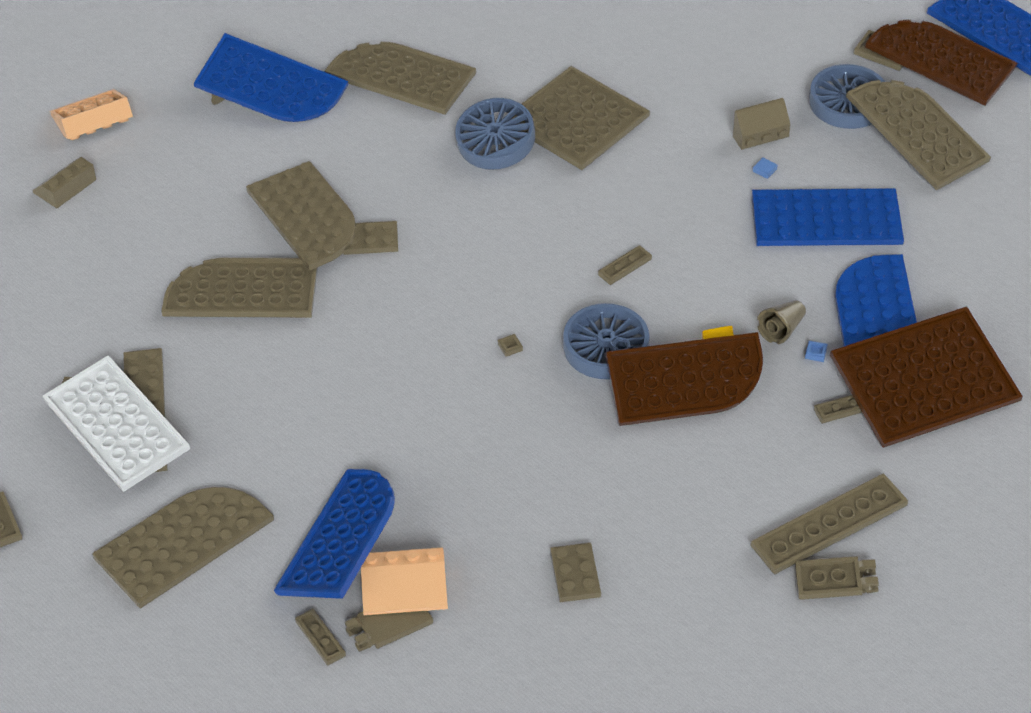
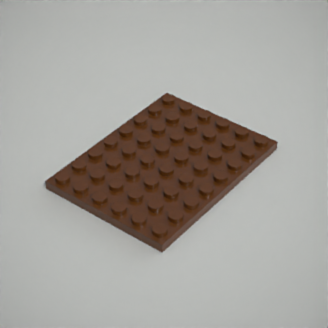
[830,306,1023,448]

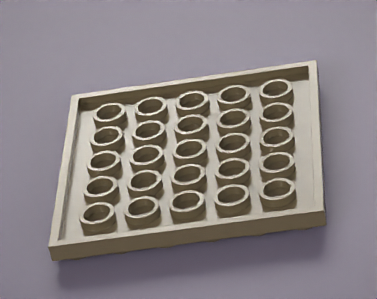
[512,66,650,170]

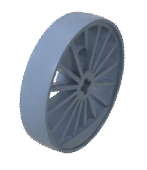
[809,64,885,129]
[455,98,535,170]
[563,303,650,379]

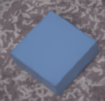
[753,158,778,179]
[805,341,828,362]

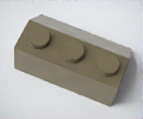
[733,98,790,150]
[32,157,96,209]

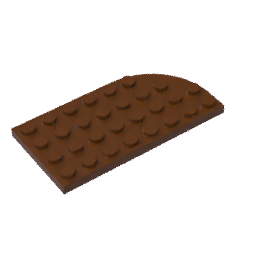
[865,20,1018,106]
[606,332,763,426]

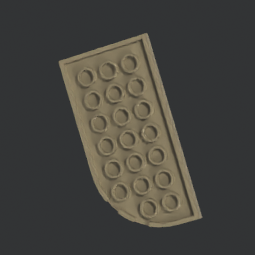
[324,42,476,115]
[846,80,991,190]
[246,161,356,271]
[161,258,318,318]
[92,487,274,609]

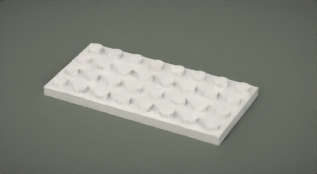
[43,356,190,492]

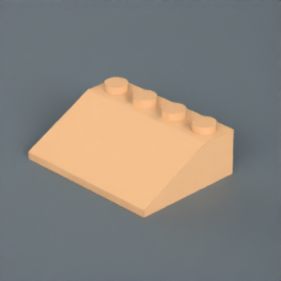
[50,89,133,140]
[361,547,448,615]

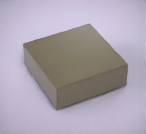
[498,334,523,357]

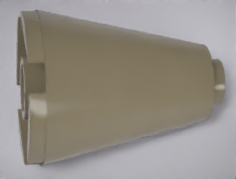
[757,300,806,344]

